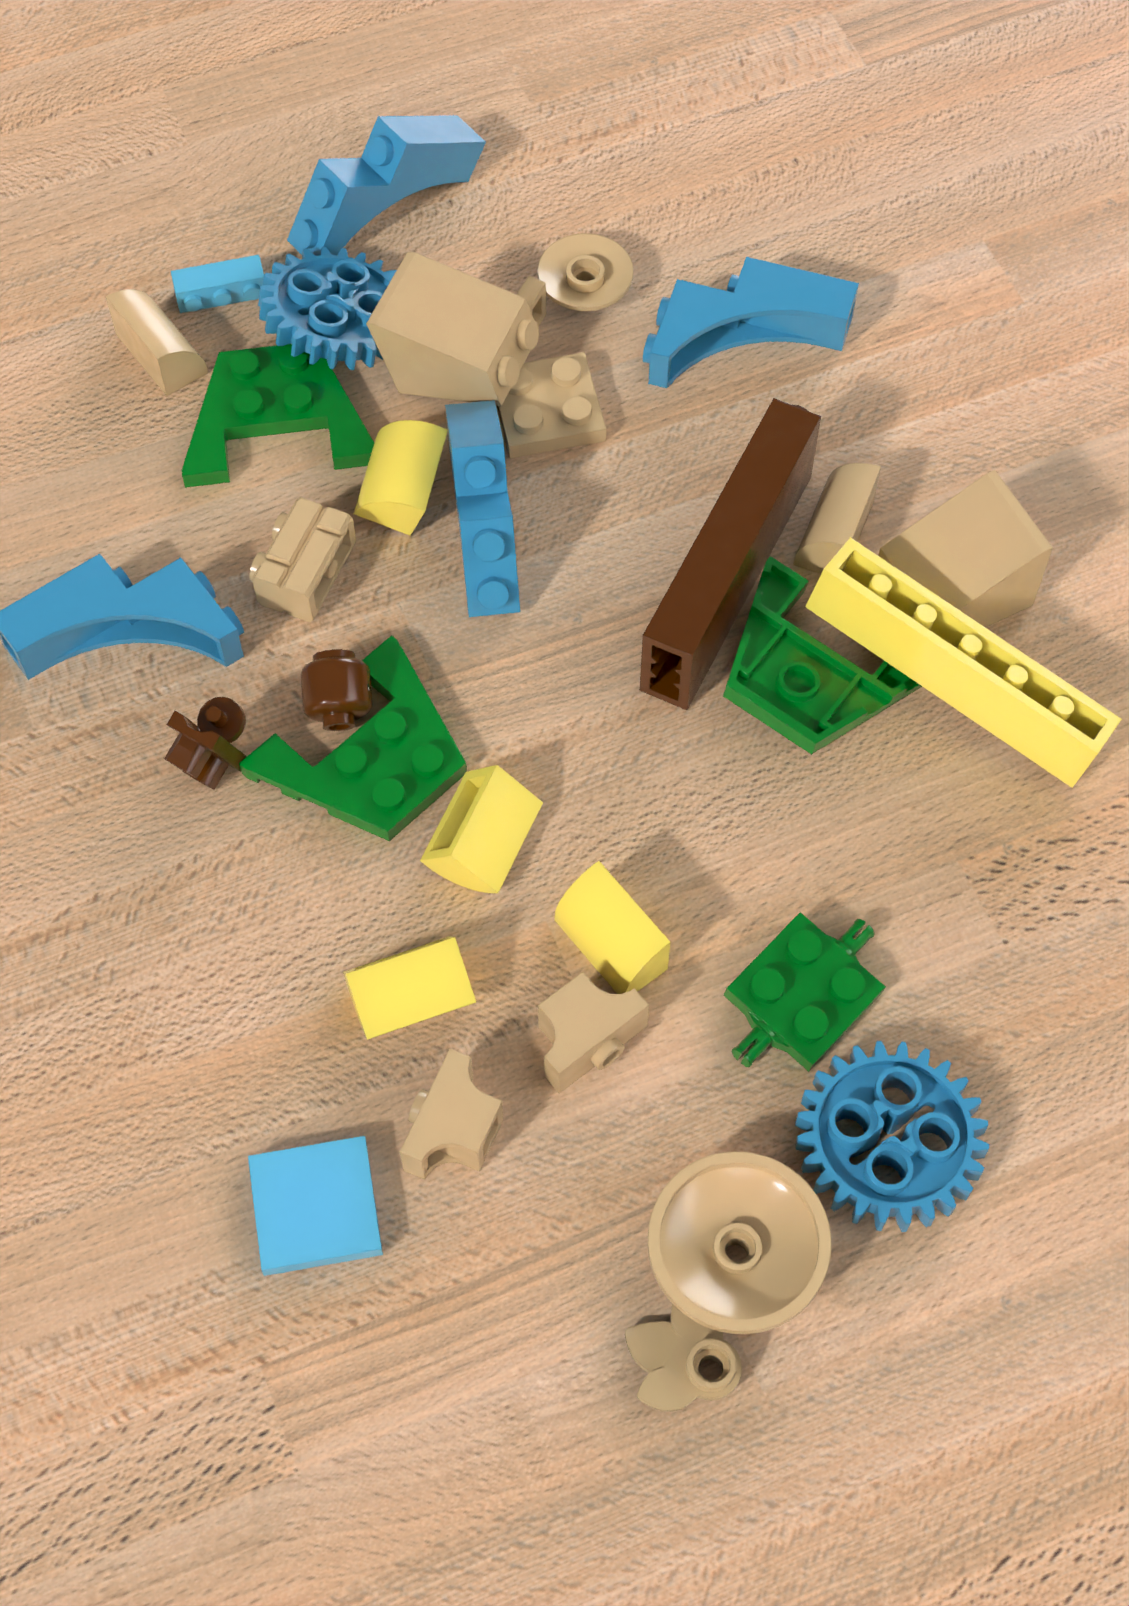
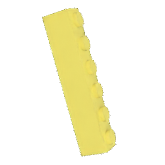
[805,537,1122,788]

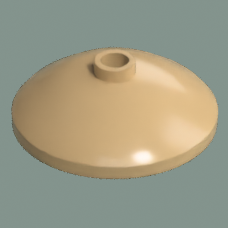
[647,1151,831,1334]

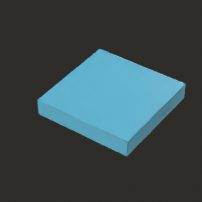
[248,1136,383,1276]

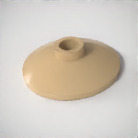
[538,233,633,311]

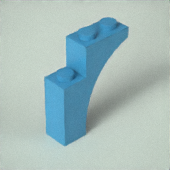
[287,115,486,256]
[643,257,859,388]
[445,400,520,617]
[0,554,244,680]

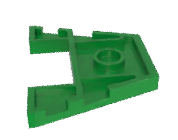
[182,344,374,488]
[723,556,922,755]
[239,635,467,841]

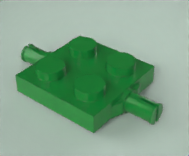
[723,912,886,1072]

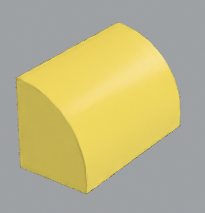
[354,420,448,536]
[420,765,543,893]
[555,861,671,994]
[343,936,476,1040]

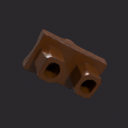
[164,697,247,790]

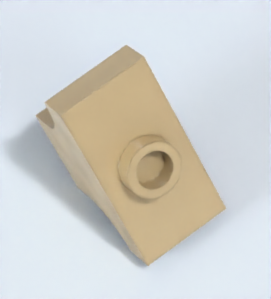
[538,972,649,1094]
[400,1049,503,1180]

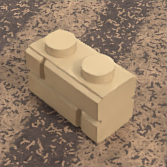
[249,497,356,622]

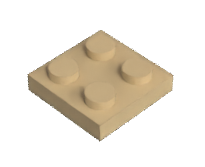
[496,352,606,458]

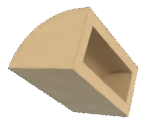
[106,289,208,396]
[794,463,881,574]

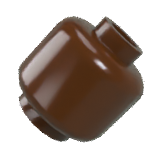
[301,649,372,731]

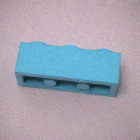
[171,255,264,313]

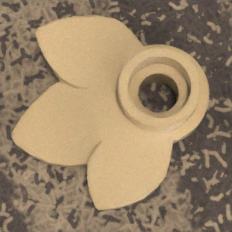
[625,1304,742,1412]

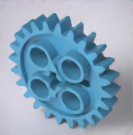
[258,247,397,370]
[795,1041,990,1232]

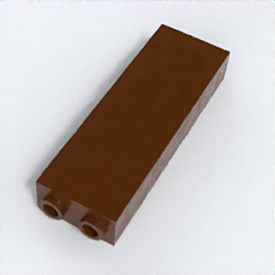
[639,398,821,710]

